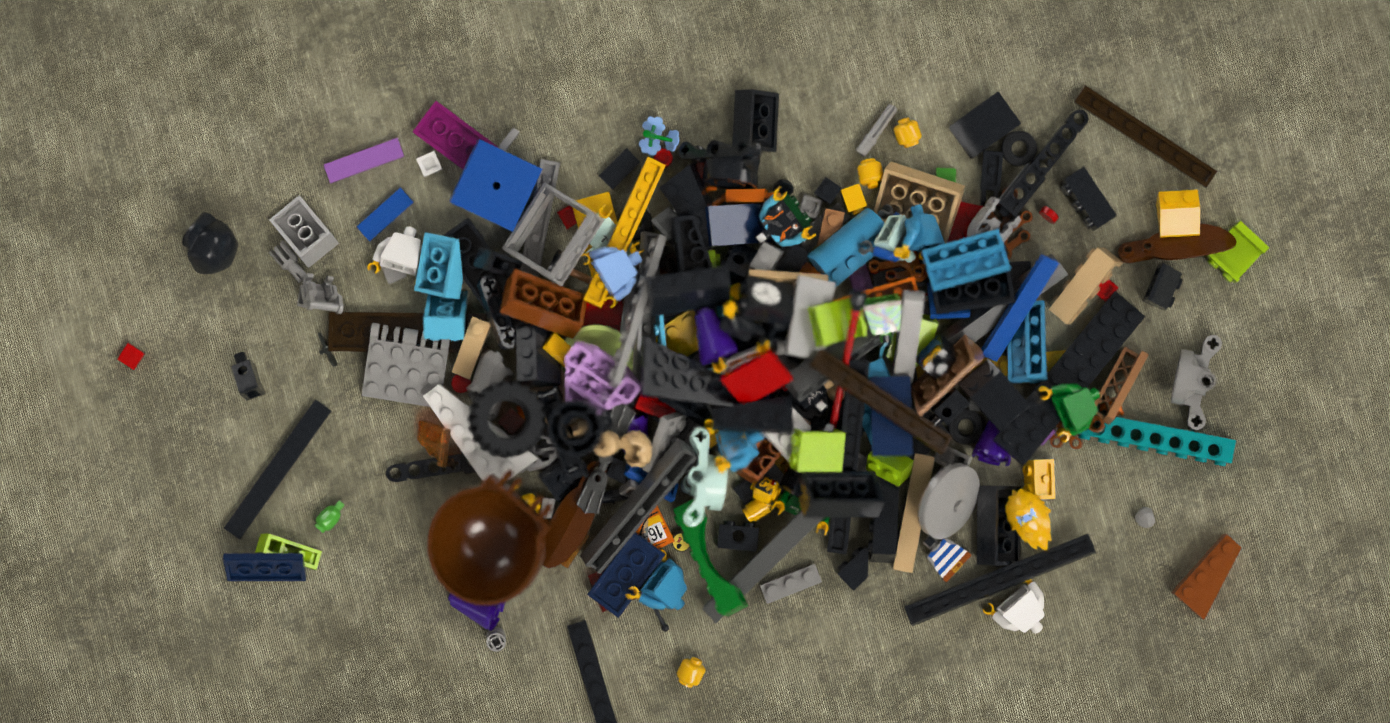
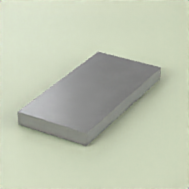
[784,275,836,360]

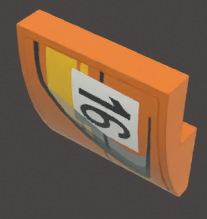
[636,506,675,549]

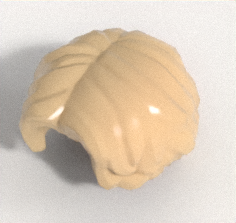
[619,430,652,467]

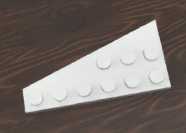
[423,384,539,482]

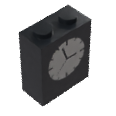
[738,276,794,326]

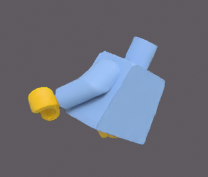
[581,247,643,308]

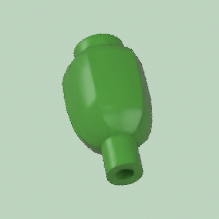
[314,500,345,533]

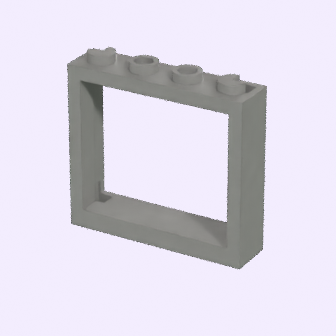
[502,182,604,287]

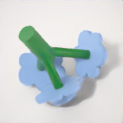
[639,116,679,156]

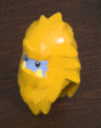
[1005,488,1052,550]

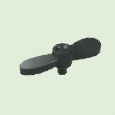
[318,332,337,367]

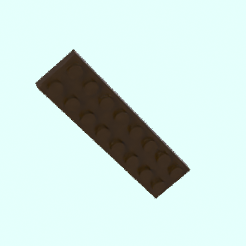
[328,312,487,353]

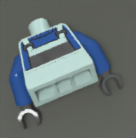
[858,204,916,263]

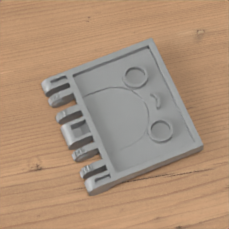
[362,323,450,407]

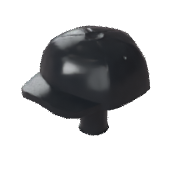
[182,212,238,274]

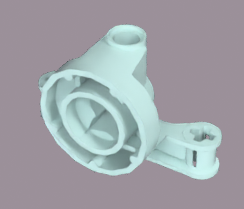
[680,427,728,527]

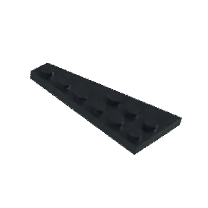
[640,336,740,407]

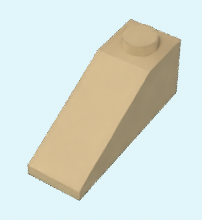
[452,317,491,379]

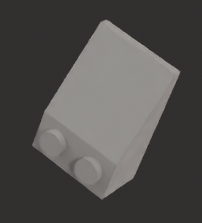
[269,195,339,268]

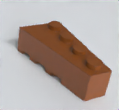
[735,417,811,483]
[1171,534,1242,620]

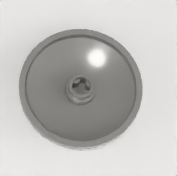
[919,463,980,539]

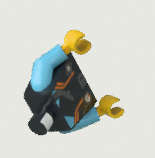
[754,186,816,247]

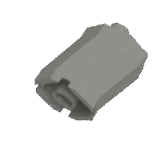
[466,349,514,421]

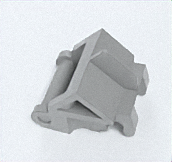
[297,273,344,314]

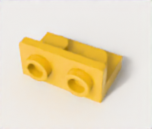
[1022,459,1055,499]

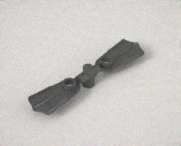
[576,404,636,514]

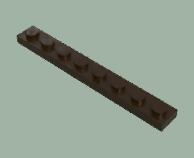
[1074,85,1217,188]
[809,348,953,455]

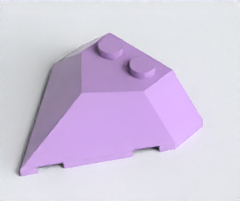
[565,341,640,410]

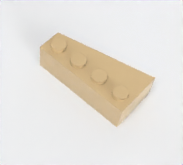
[1049,247,1124,324]

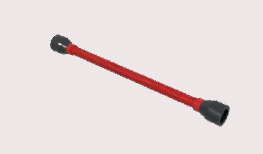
[830,290,867,429]

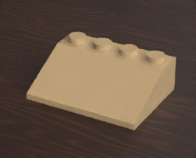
[874,162,965,244]

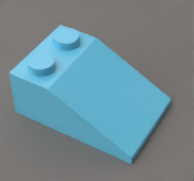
[414,232,463,299]
[424,291,468,341]

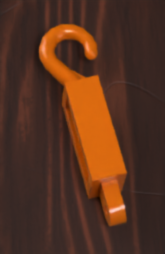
[705,186,781,206]

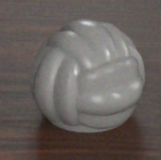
[1135,507,1155,528]

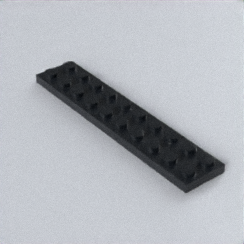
[992,291,1145,466]

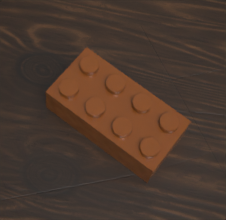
[500,269,587,339]

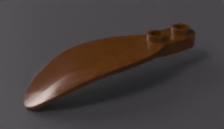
[1118,223,1236,263]
[542,461,608,568]

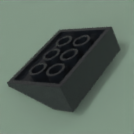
[929,245,1015,315]

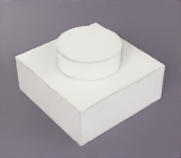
[416,151,442,177]

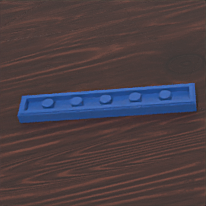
[981,254,1059,362]

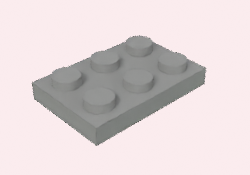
[643,412,686,473]

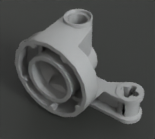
[1170,335,1222,430]

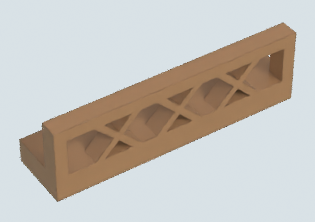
[1094,347,1149,425]

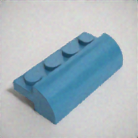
[807,208,885,287]
[922,229,1010,292]
[1007,300,1047,384]

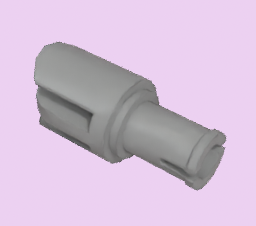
[268,240,306,283]

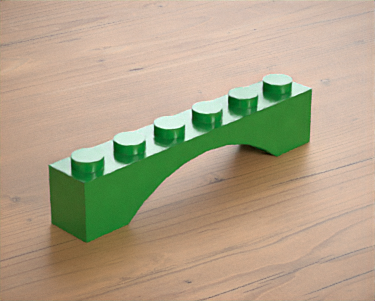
[673,499,748,617]

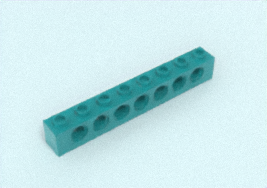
[1078,414,1236,467]

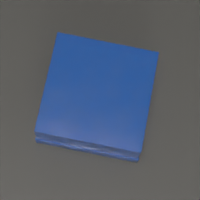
[449,139,542,232]

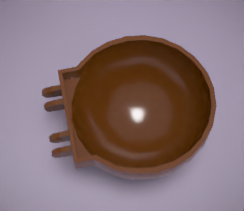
[427,469,553,606]

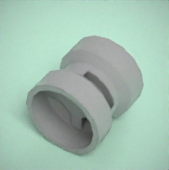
[486,627,506,652]

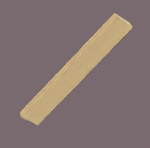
[893,453,935,573]

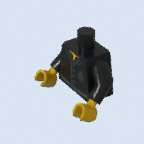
[719,283,767,341]

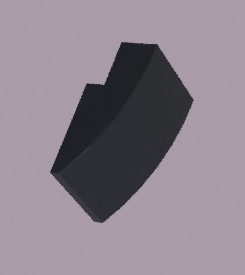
[948,91,1021,159]

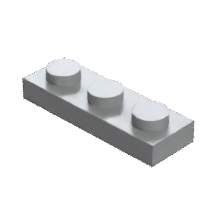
[760,563,822,604]

